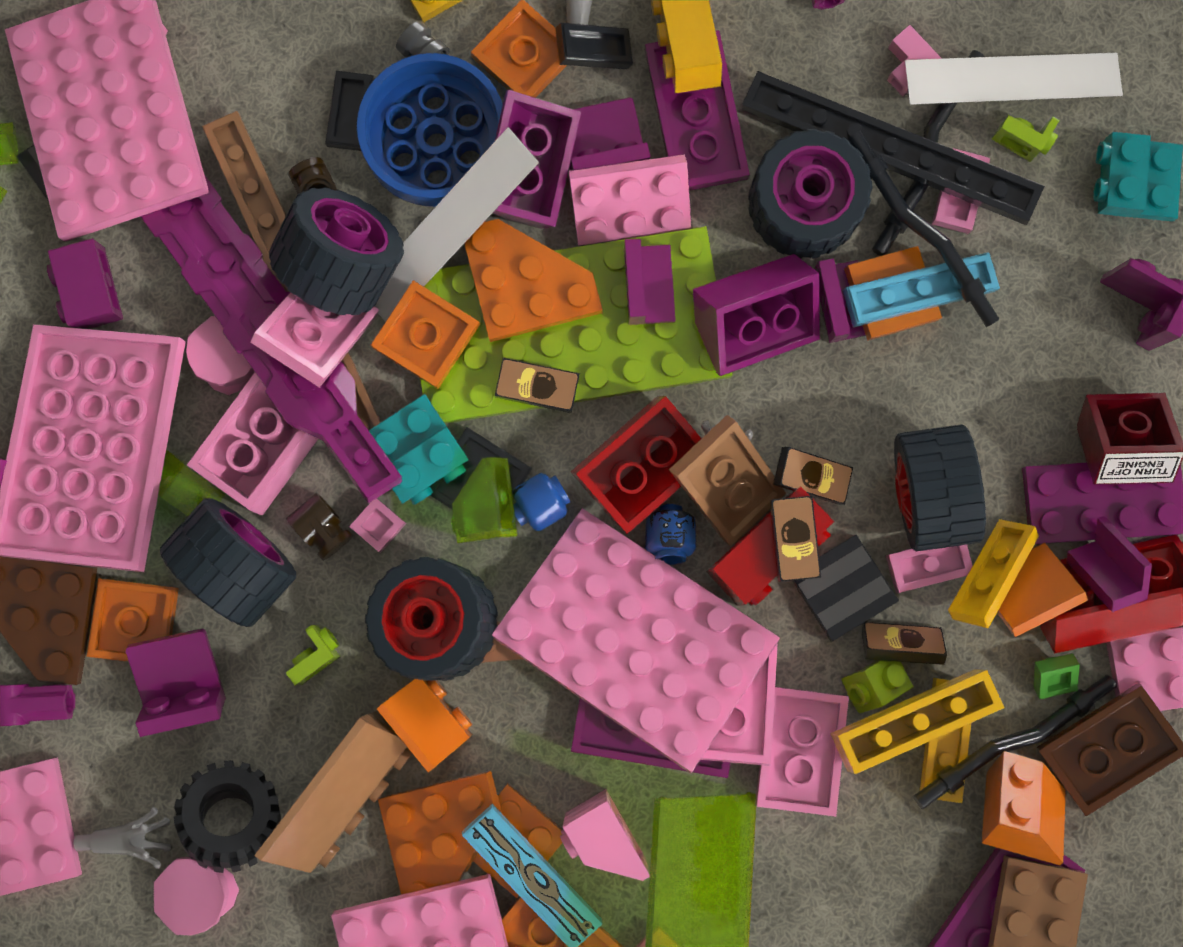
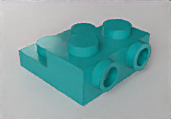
[1093,132,1183,222]
[369,394,469,505]

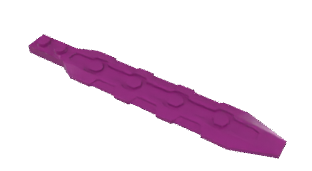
[140,176,402,503]

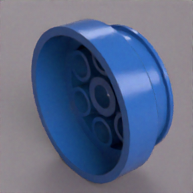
[357,53,503,207]

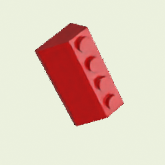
[1040,535,1183,654]

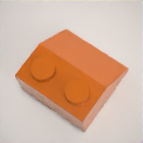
[376,679,472,773]
[982,751,1066,865]

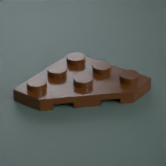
[0,556,97,685]

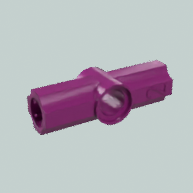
[0,684,75,726]

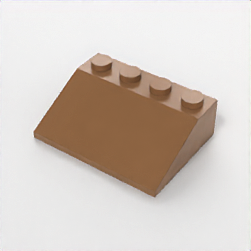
[254,710,412,873]

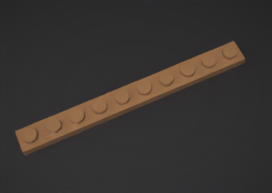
[202,111,381,431]

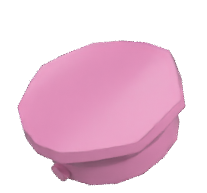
[186,316,255,395]
[154,857,239,936]

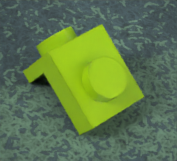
[841,660,914,713]

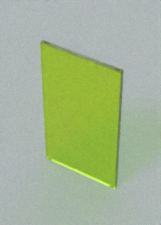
[645,792,756,947]

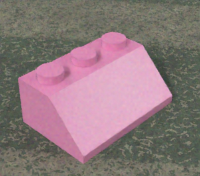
[187,373,318,516]
[560,789,650,881]

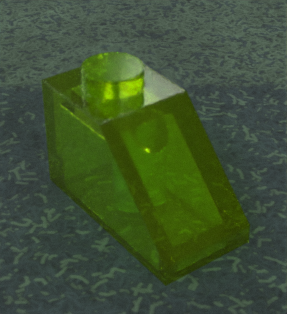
[158,449,226,516]
[451,457,517,543]

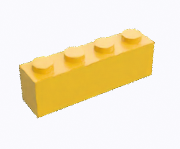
[651,0,722,93]
[830,669,1005,774]

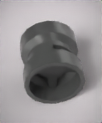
[396,21,449,57]

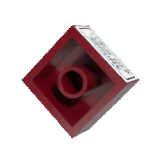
[1077,392,1183,484]

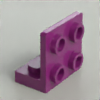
[570,98,650,171]
[1100,258,1183,351]
[126,628,226,737]

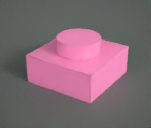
[349,498,407,553]

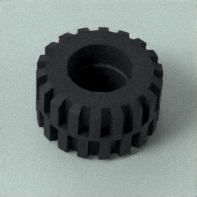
[174,760,281,873]

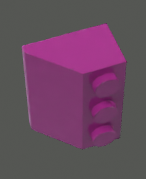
[493,90,581,229]
[693,254,820,376]

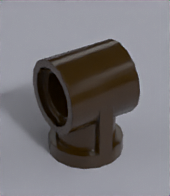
[288,157,338,194]
[286,492,353,561]

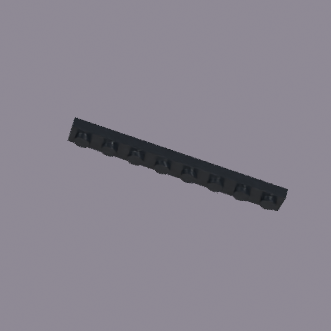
[742,71,1045,225]

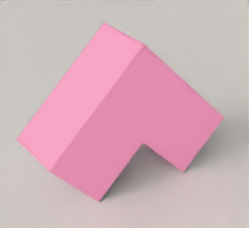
[887,25,942,97]

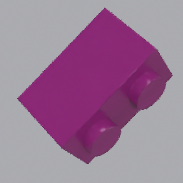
[47,238,123,329]

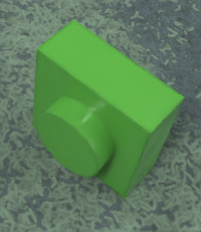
[1034,653,1080,700]

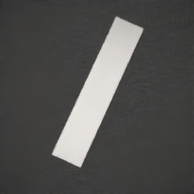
[905,53,1123,104]
[375,127,539,322]

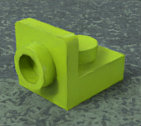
[992,115,1060,162]
[286,625,340,686]

